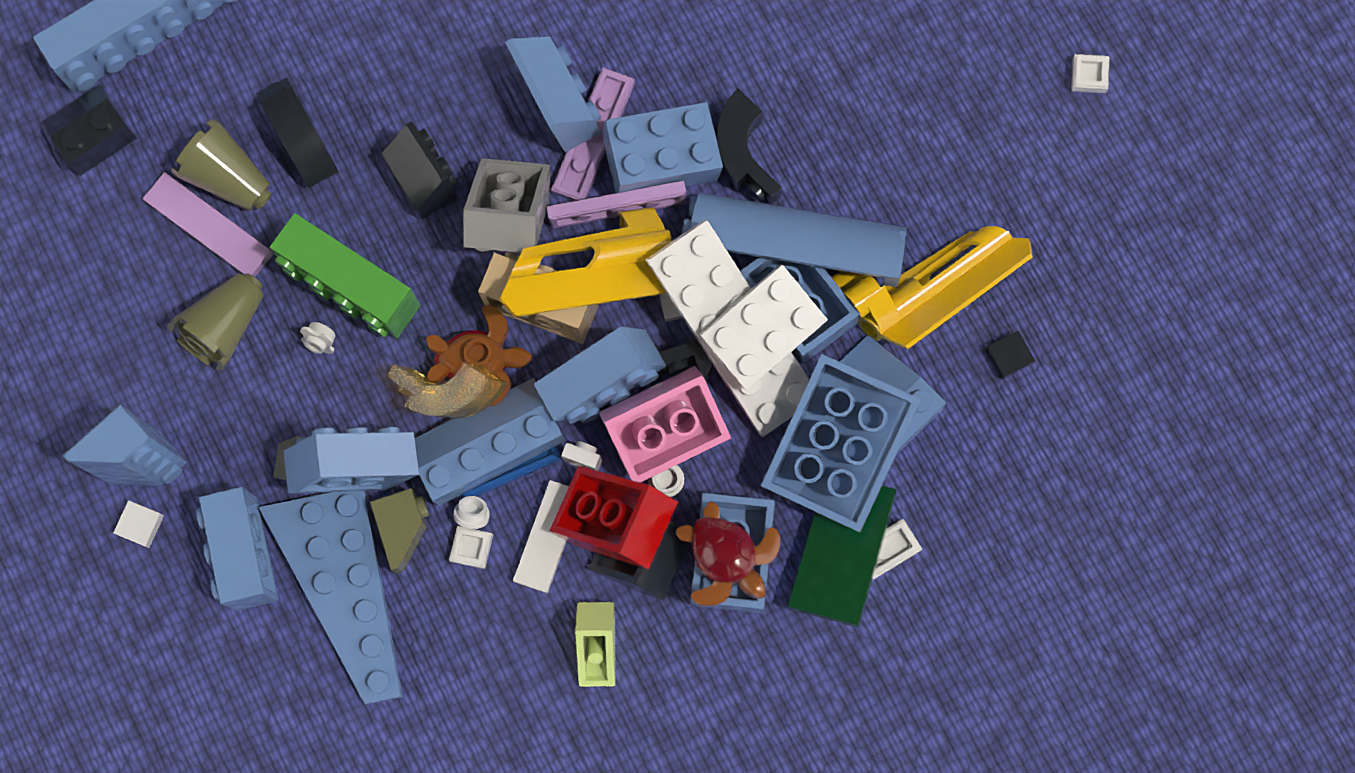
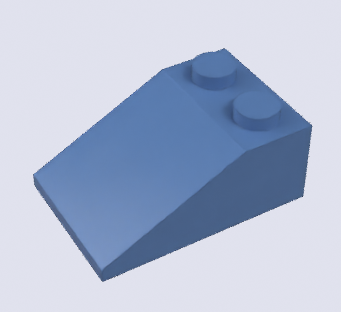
[840,335,946,455]

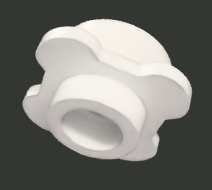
[300,322,336,354]

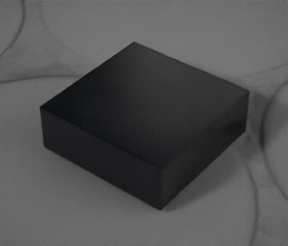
[986,331,1035,379]

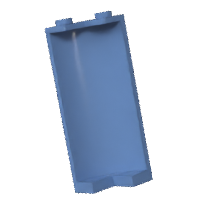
[682,193,907,288]

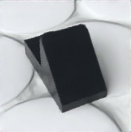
[659,339,715,384]

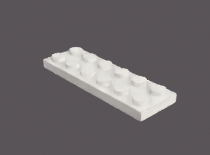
[645,219,809,437]

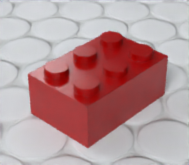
[549,466,678,569]

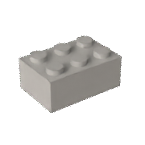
[464,158,550,255]

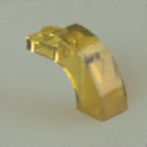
[387,362,508,419]

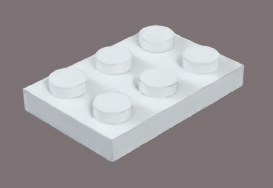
[699,265,828,390]

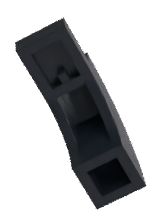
[257,77,339,188]
[717,88,782,205]

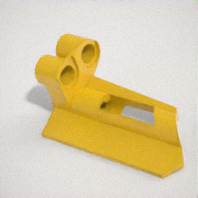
[499,207,671,317]
[831,226,1033,350]

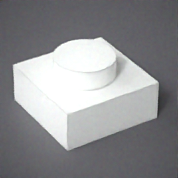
[561,441,602,471]

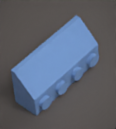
[415,378,566,506]
[63,405,187,486]

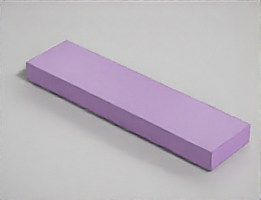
[551,68,635,201]
[143,172,273,277]
[546,181,687,229]

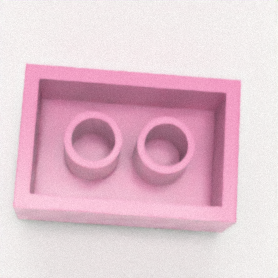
[599,366,731,482]

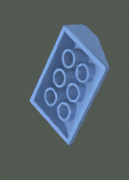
[761,354,922,532]

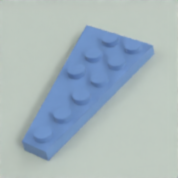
[258,491,403,705]

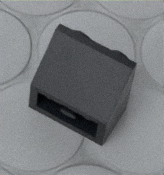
[382,121,458,220]

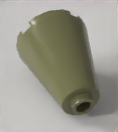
[171,119,272,211]
[167,273,264,371]

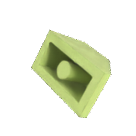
[575,602,615,686]

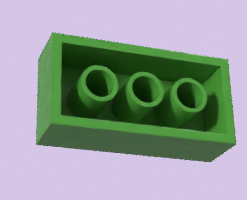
[270,213,421,339]

